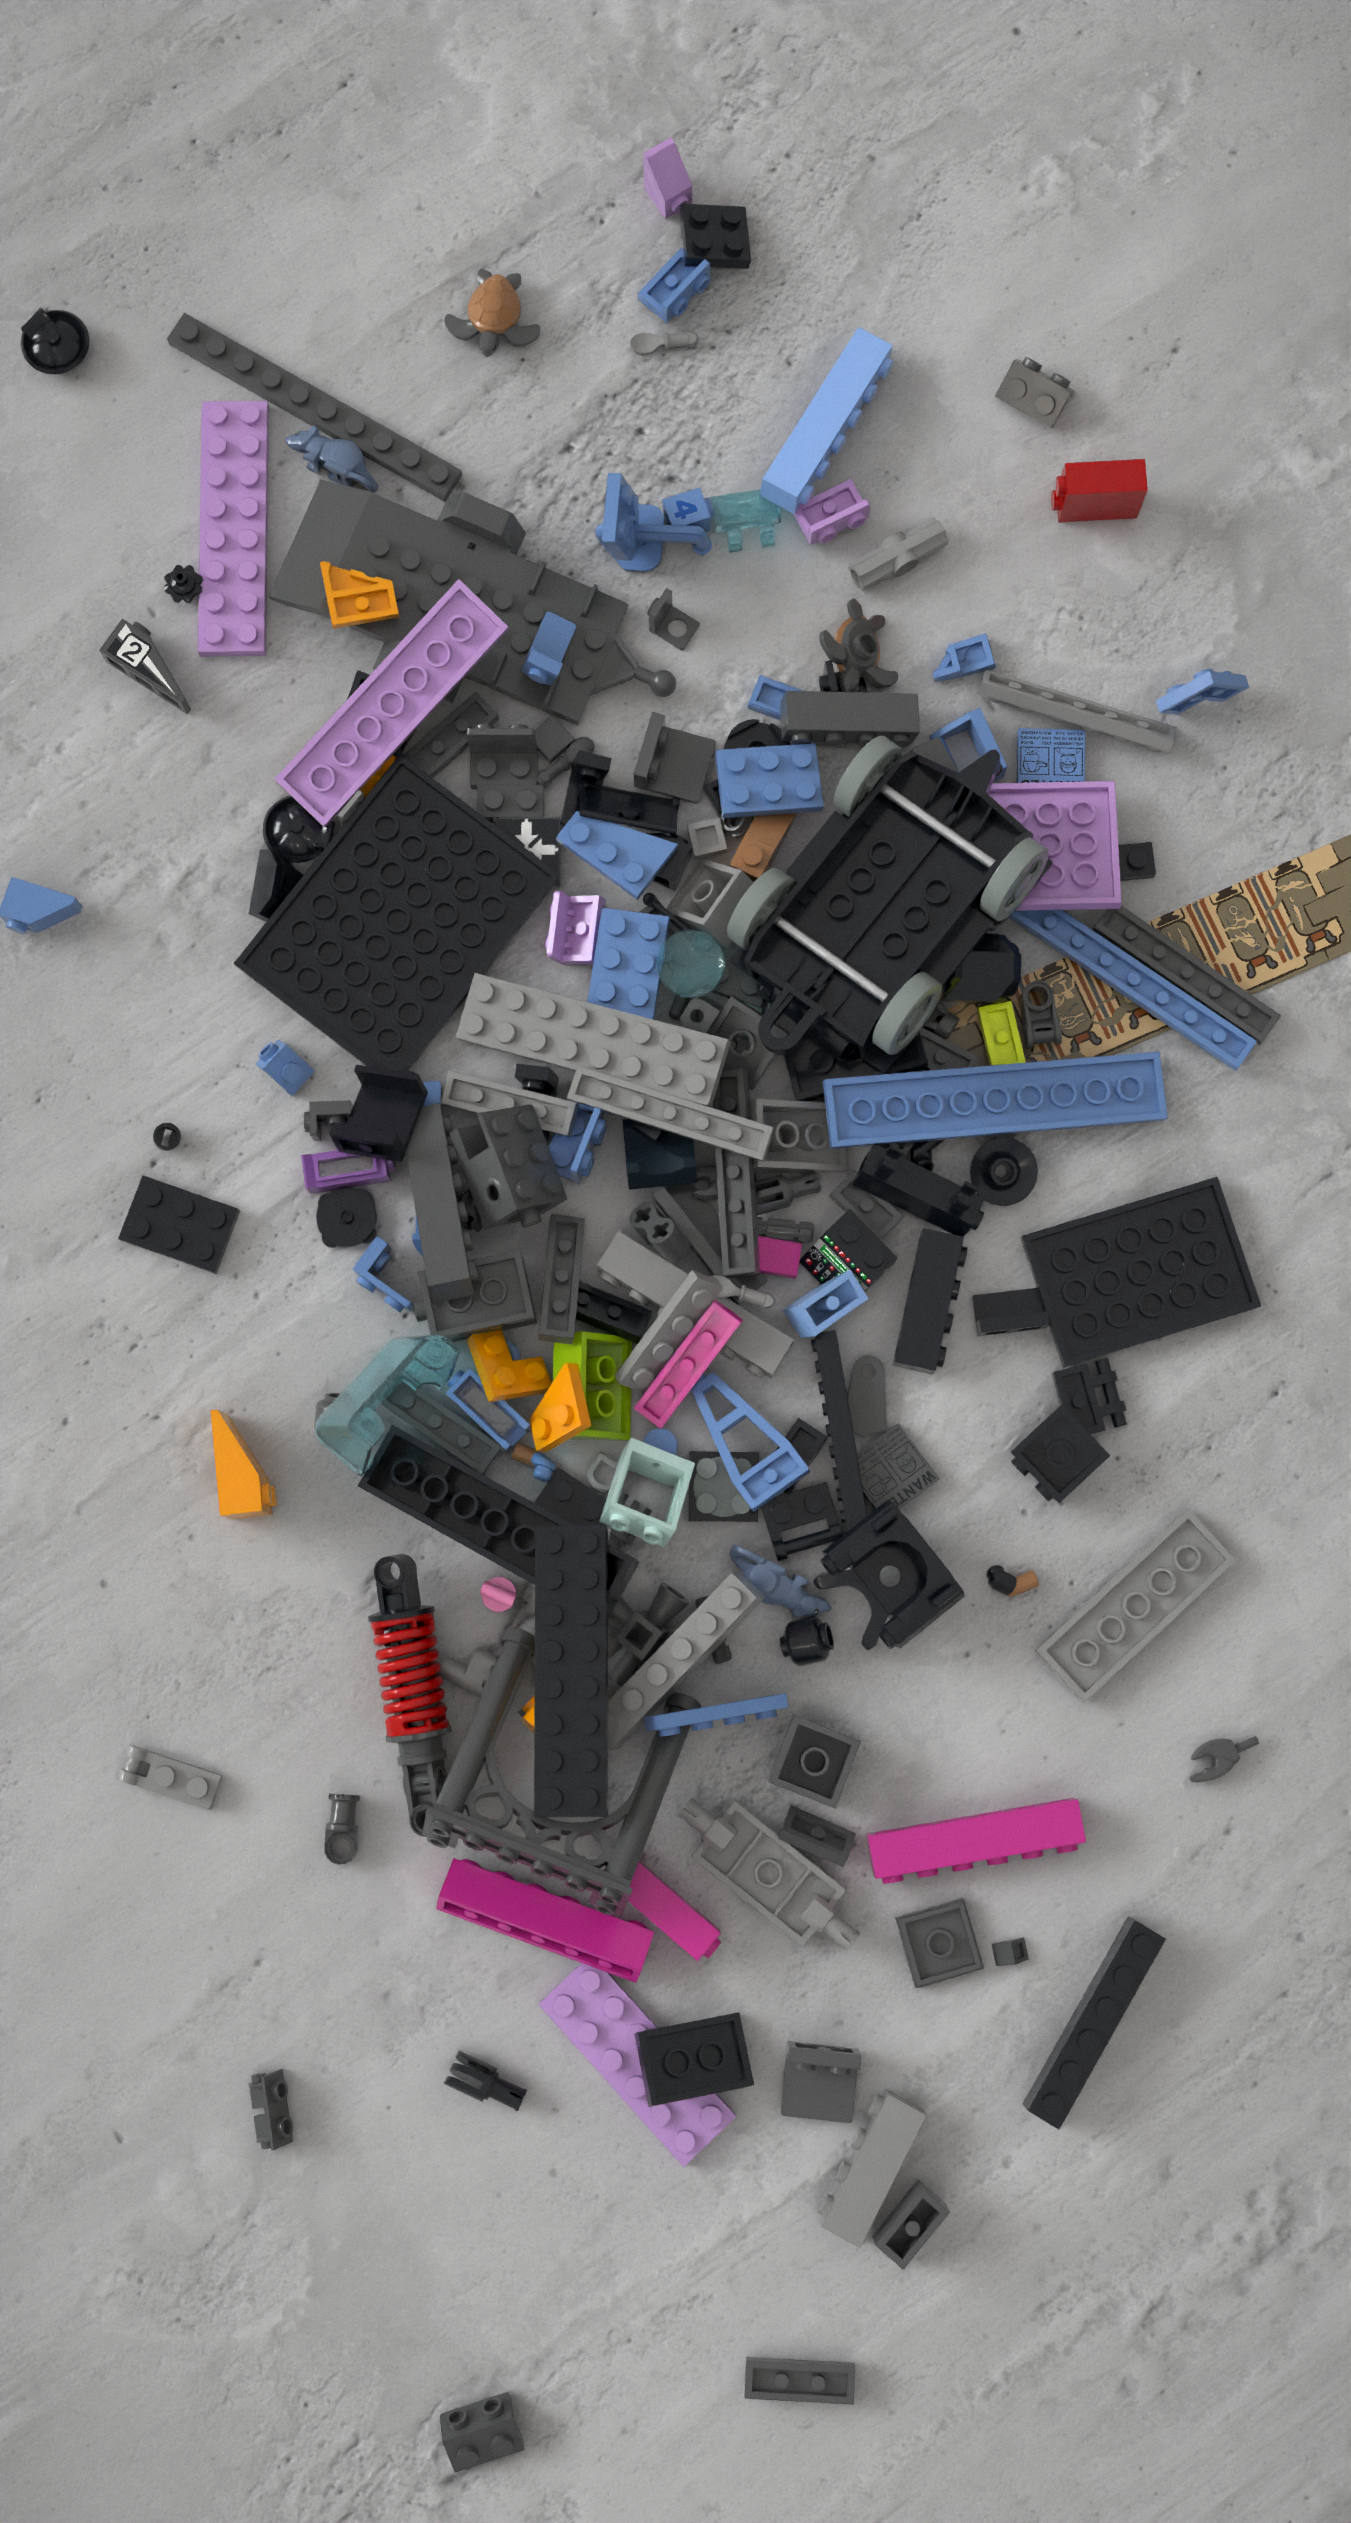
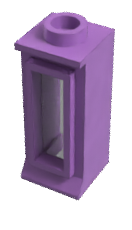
[301,1150,395,1194]

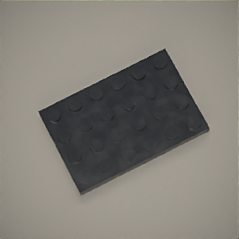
[1021,1177,1261,1368]

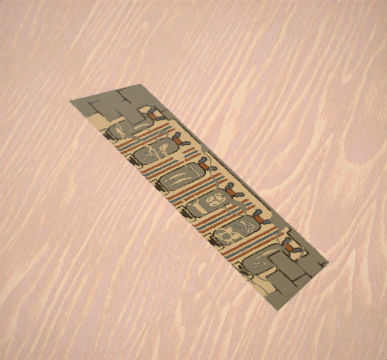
[935,834,1351,1067]

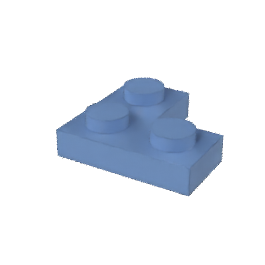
[1156,669,1250,715]

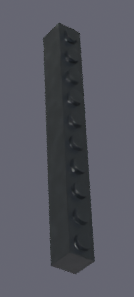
[811,1330,868,1534]

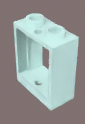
[600,1438,695,1547]

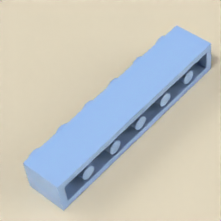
[760,327,893,514]

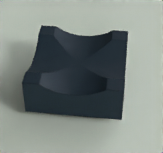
[622,1119,697,1190]

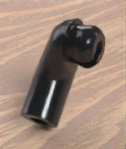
[910,1139,946,1172]

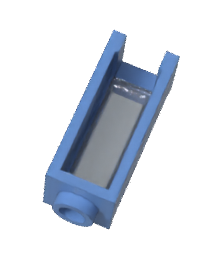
[446,1368,531,1452]

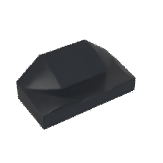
[248,849,303,922]

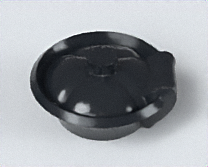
[21,307,90,374]
[262,796,336,863]

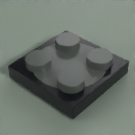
[689,1451,759,1522]

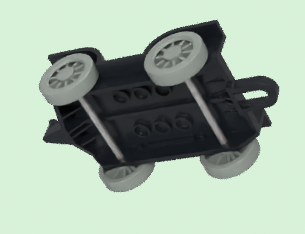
[727,736,1053,1074]

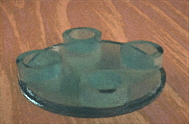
[657,930,725,998]

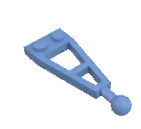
[691,1372,810,1512]

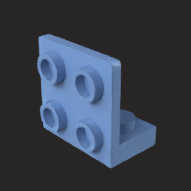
[548,1107,607,1184]

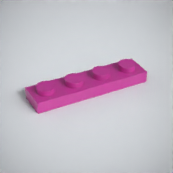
[634,1299,743,1429]

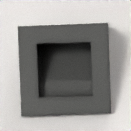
[992,1937,1029,1966]

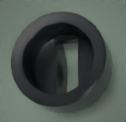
[153,1123,181,1151]

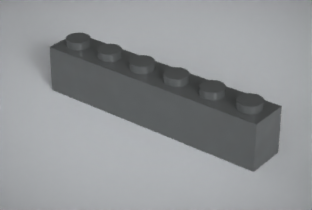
[406,1103,479,1303]

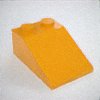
[210,1410,277,1519]

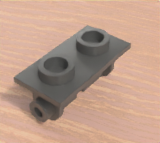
[249,2069,293,2150]

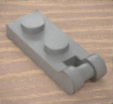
[117,1745,223,1810]

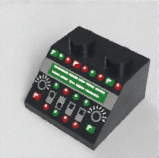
[799,1209,898,1292]

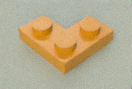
[466,1330,552,1402]

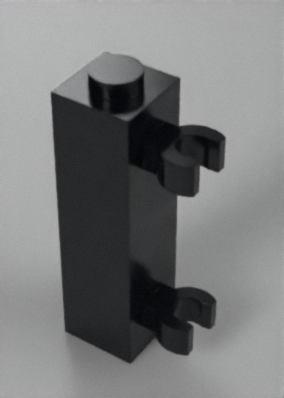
[852,1144,984,1237]

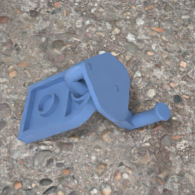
[595,473,712,572]

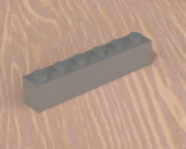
[596,1231,794,1379]
[608,1572,765,1750]

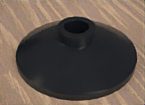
[970,1137,1038,1206]

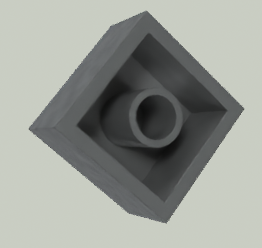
[768,1714,861,1809]

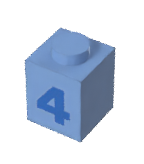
[662,487,715,543]

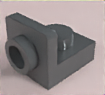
[304,1100,354,1141]

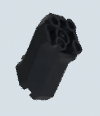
[940,933,1021,1004]

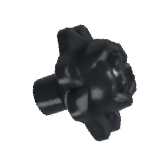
[163,565,203,603]

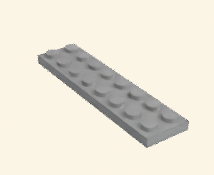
[455,973,731,1107]

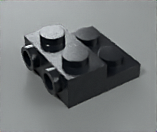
[1011,1404,1110,1503]

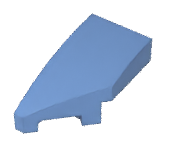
[932,633,996,682]

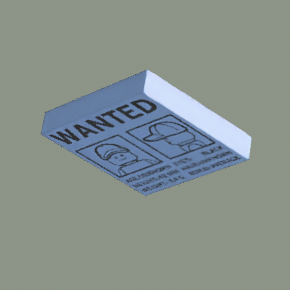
[1017,728,1085,783]

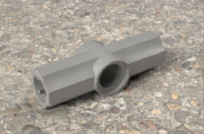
[848,517,949,591]

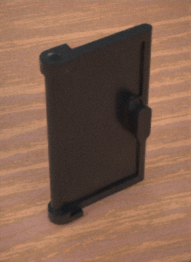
[578,779,680,835]

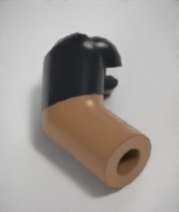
[986,1565,1039,1597]

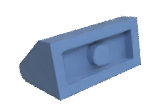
[929,708,1007,782]

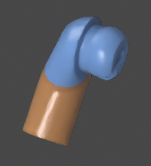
[511,1442,556,1482]

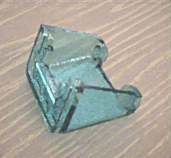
[315,1335,461,1477]

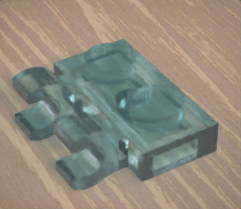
[711,489,781,553]

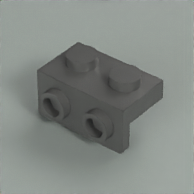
[995,356,1075,428]
[440,2392,525,2473]

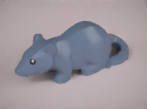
[285,426,379,493]
[729,1544,831,1618]

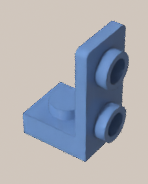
[353,1236,414,1312]

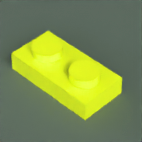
[977,1001,1026,1066]

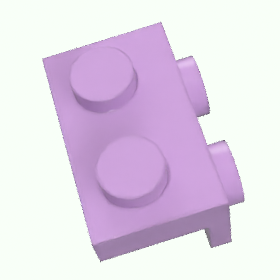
[793,479,870,546]
[545,891,606,965]

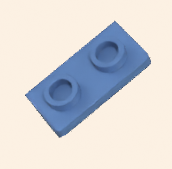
[638,248,711,324]

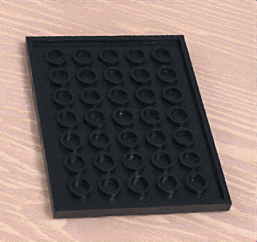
[233,754,560,1071]

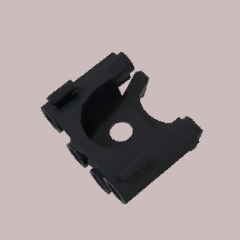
[813,1500,965,1650]

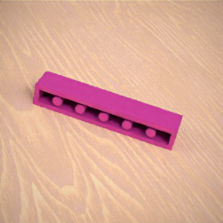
[866,1798,1086,1884]
[436,1858,654,1983]

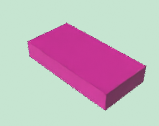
[758,1236,802,1279]

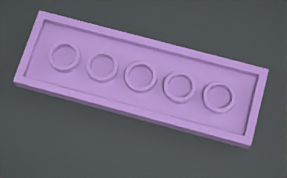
[538,1963,736,2167]

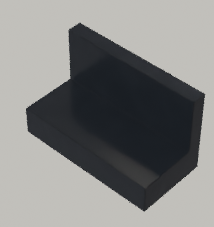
[972,1288,1050,1337]

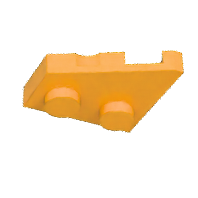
[320,561,399,629]
[529,1363,591,1452]

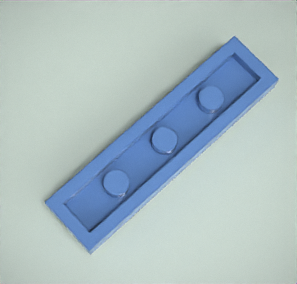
[644,1693,788,1737]

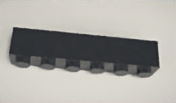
[1022,1916,1166,2130]

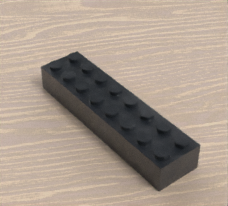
[358,1425,640,1619]

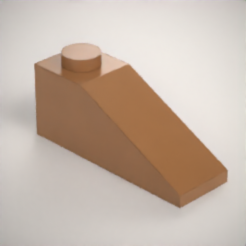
[729,813,798,882]

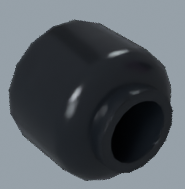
[780,1616,834,1666]

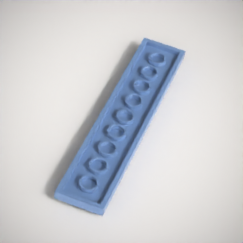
[823,1052,1168,1149]

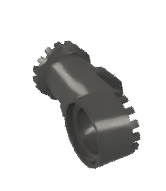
[324,1793,360,1865]

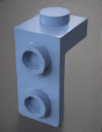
[520,611,576,686]

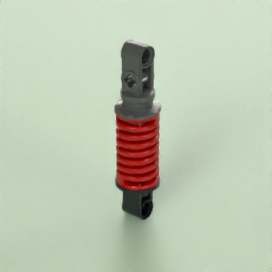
[368,1554,452,1837]

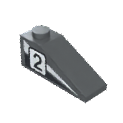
[99,618,191,714]

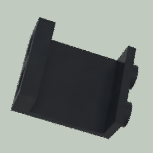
[329,1065,428,1162]

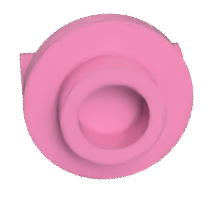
[480,1577,517,1612]

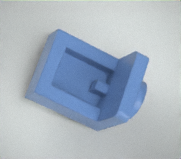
[256,1040,315,1096]

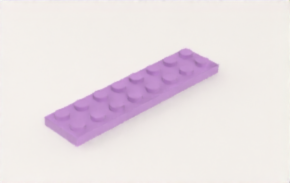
[198,401,269,657]
[274,579,510,827]

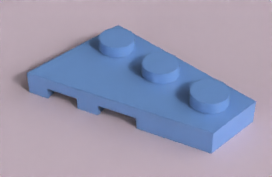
[556,811,678,900]

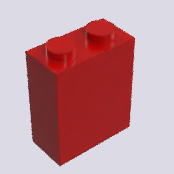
[1051,459,1148,523]

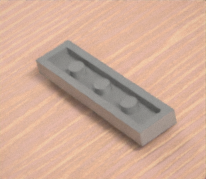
[441,1071,580,1137]
[615,1270,723,1393]

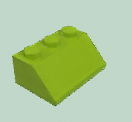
[553,1331,632,1441]

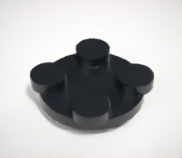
[316,1188,377,1248]

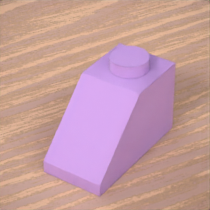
[643,137,692,219]

